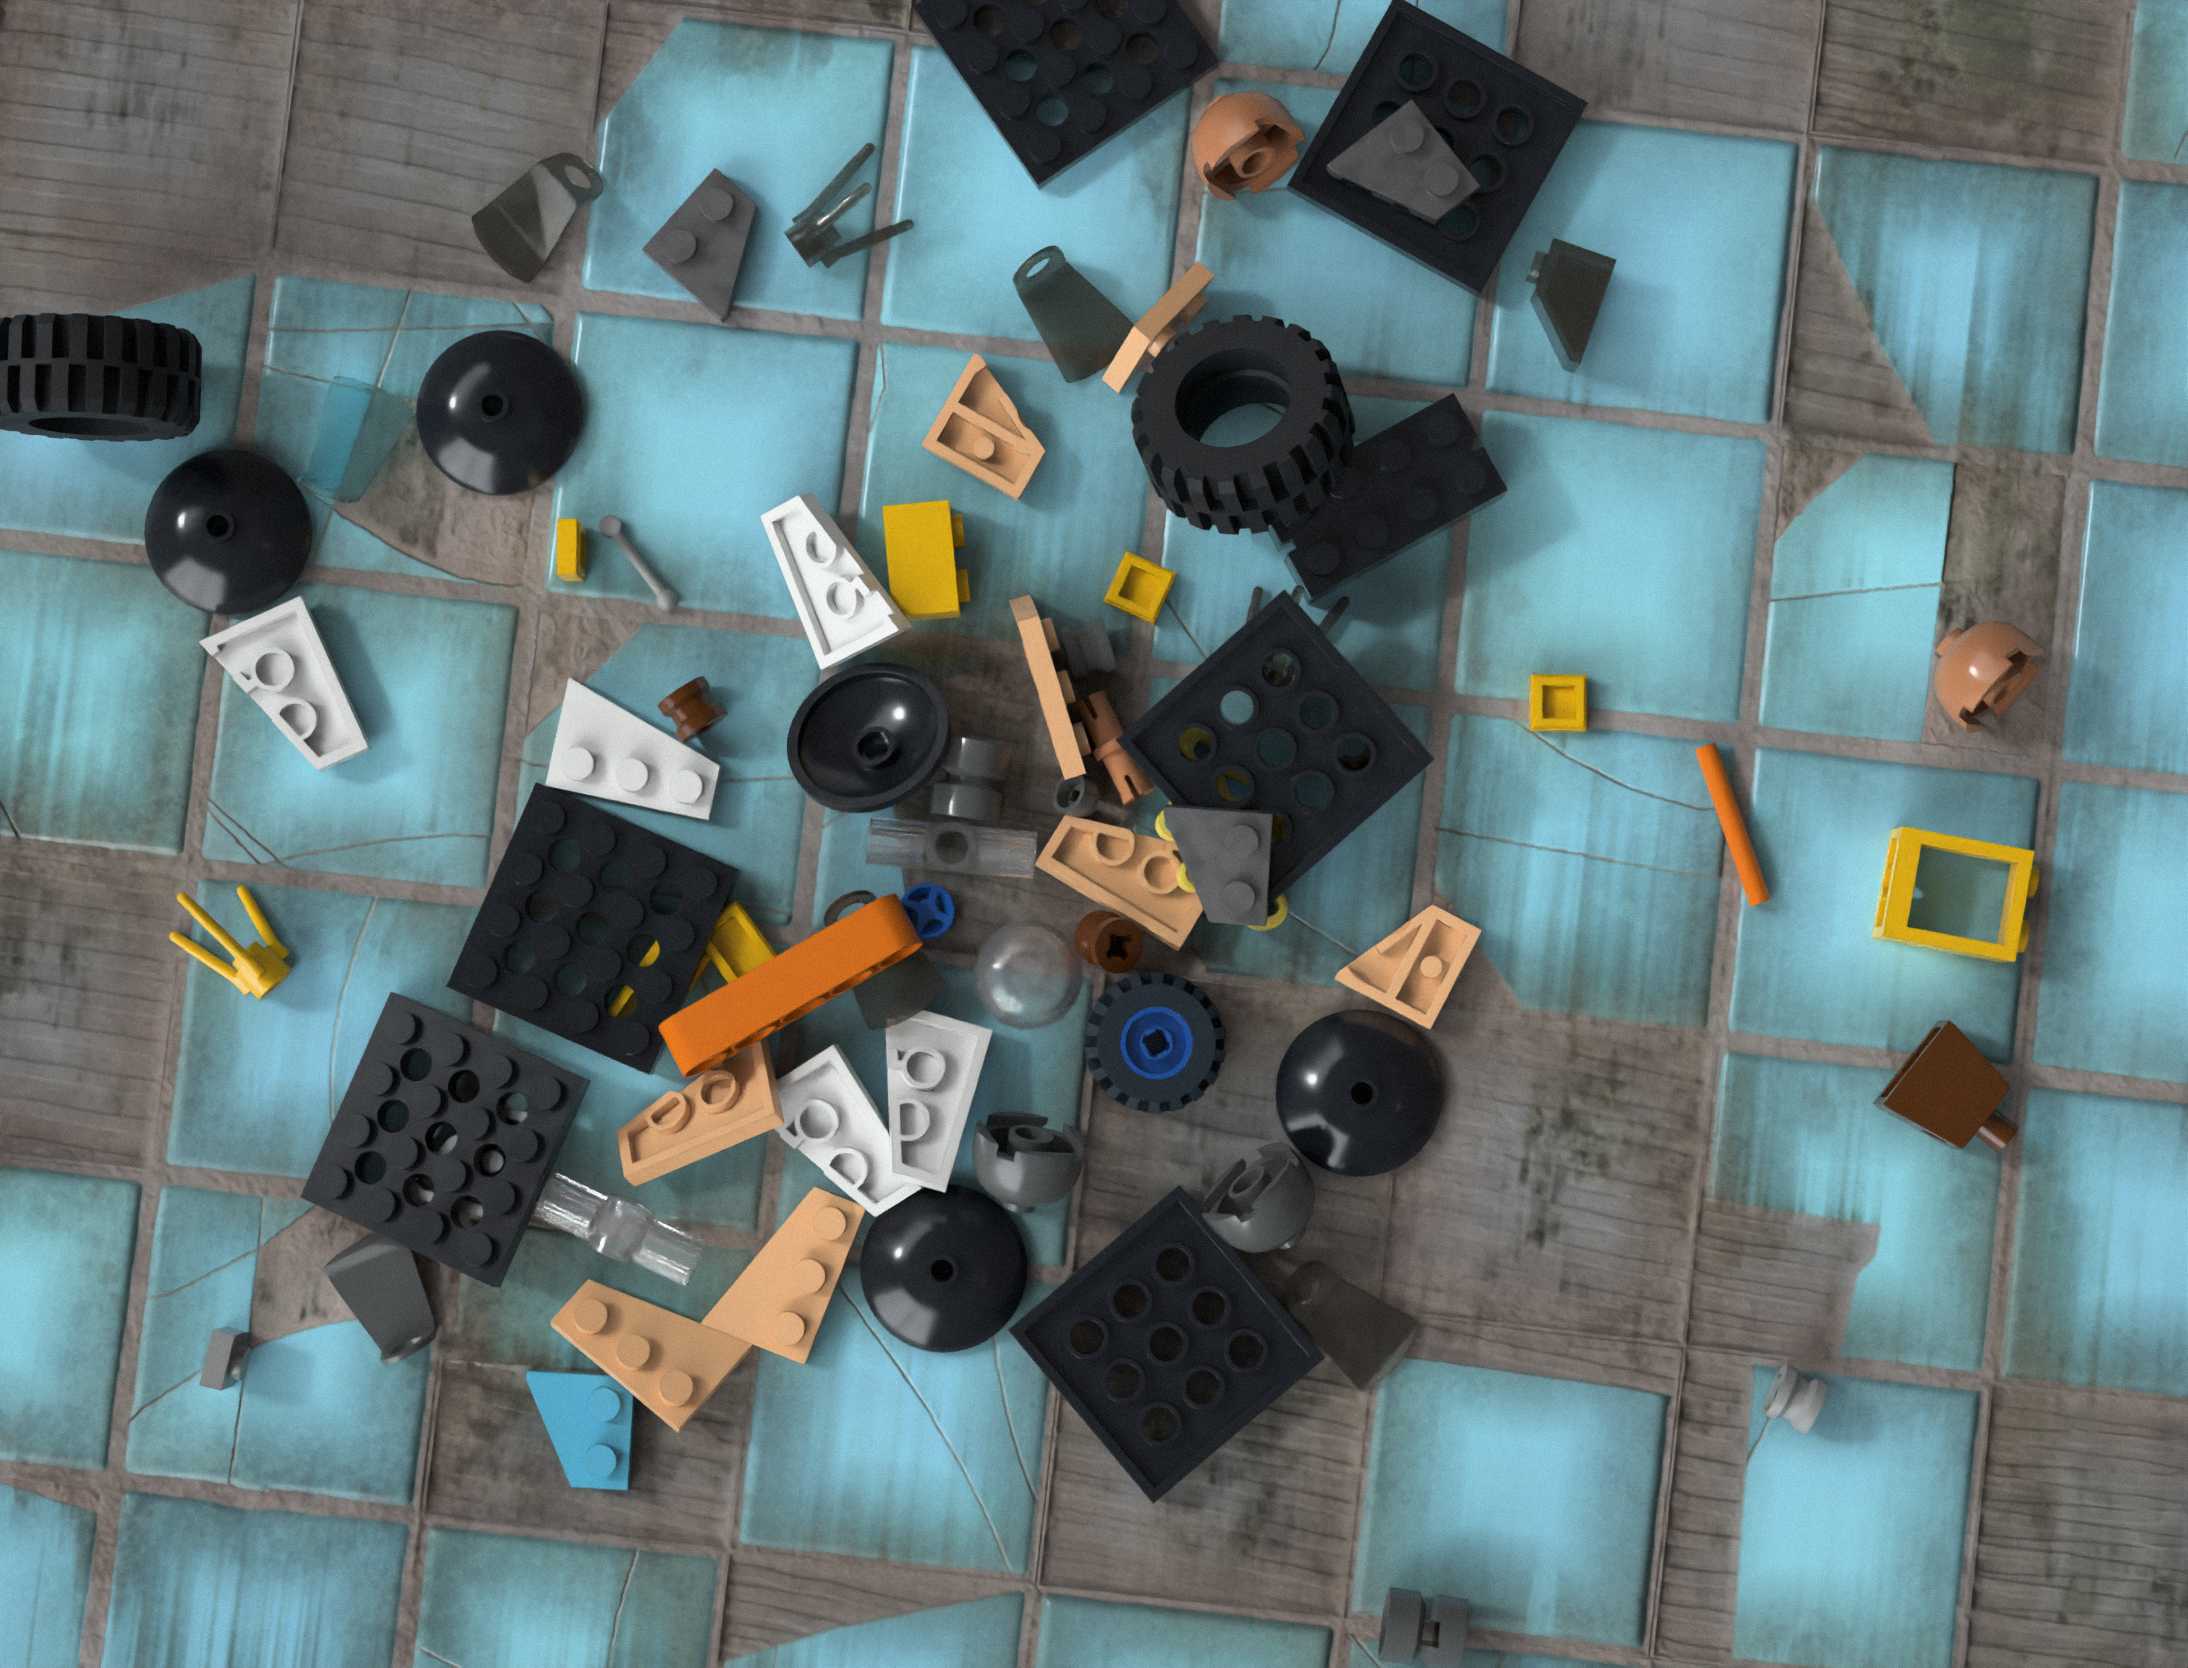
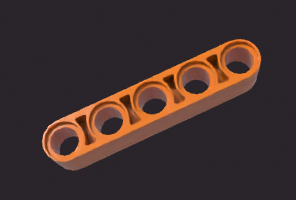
[658,894,923,1078]

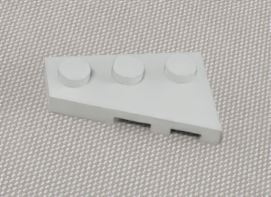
[760,493,912,670]
[199,596,372,772]
[545,678,722,821]
[884,999,993,1192]
[774,1043,924,1217]

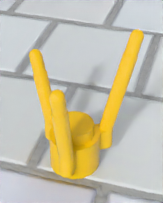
[169,885,292,1000]

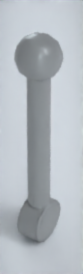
[599,515,678,611]

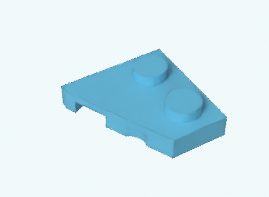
[526,1369,636,1490]

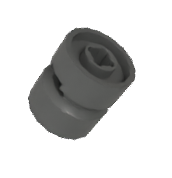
[929,736,1013,826]
[1378,1587,1469,1668]

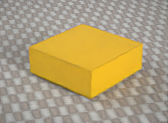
[557,519,587,581]
[1104,551,1177,626]
[1529,674,1587,732]

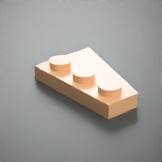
[1009,594,1091,780]
[1035,815,1204,951]
[616,1037,785,1187]
[700,1186,866,1365]

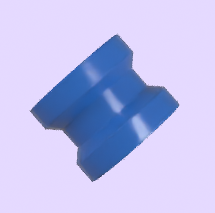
[901,883,956,940]

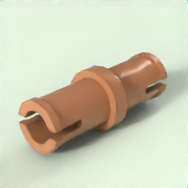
[1073,690,1156,805]

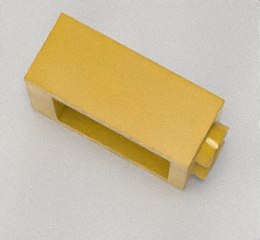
[1872,826,2039,963]

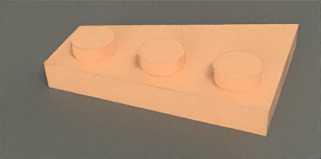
[551,1279,753,1433]

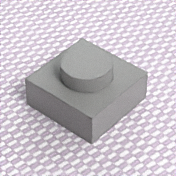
[199,1327,250,1391]

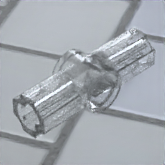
[866,816,1038,880]
[534,1171,708,1287]

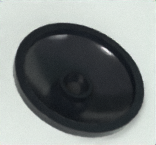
[416,330,583,496]
[144,449,312,615]
[787,663,951,813]
[1275,1009,1443,1177]
[860,1184,1028,1353]

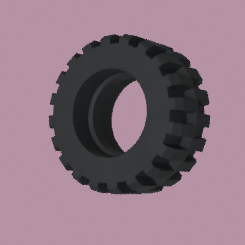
[0,313,202,442]
[1131,314,1355,535]

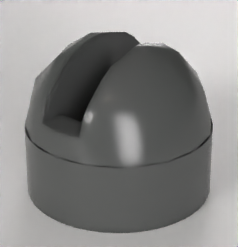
[1053,774,1102,819]

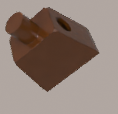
[1872,1020,2019,1153]

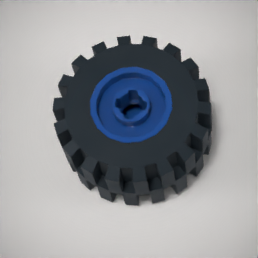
[1083,972,1226,1114]

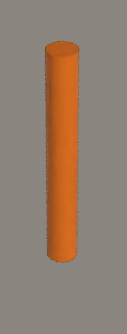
[1695,742,1771,907]

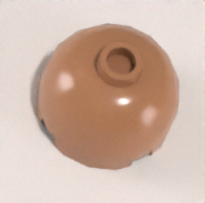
[1192,91,1305,201]
[1933,621,2046,733]

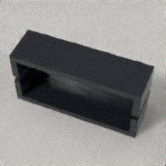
[1267,393,1508,605]

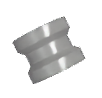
[1762,1364,1828,1434]

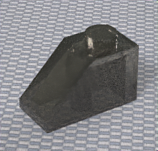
[1525,238,1616,373]

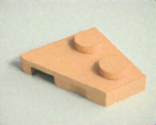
[1102,261,1215,393]
[922,353,1046,502]
[1334,904,1482,1030]

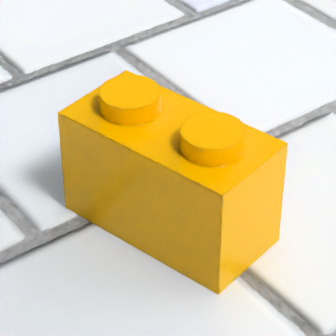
[882,500,970,622]

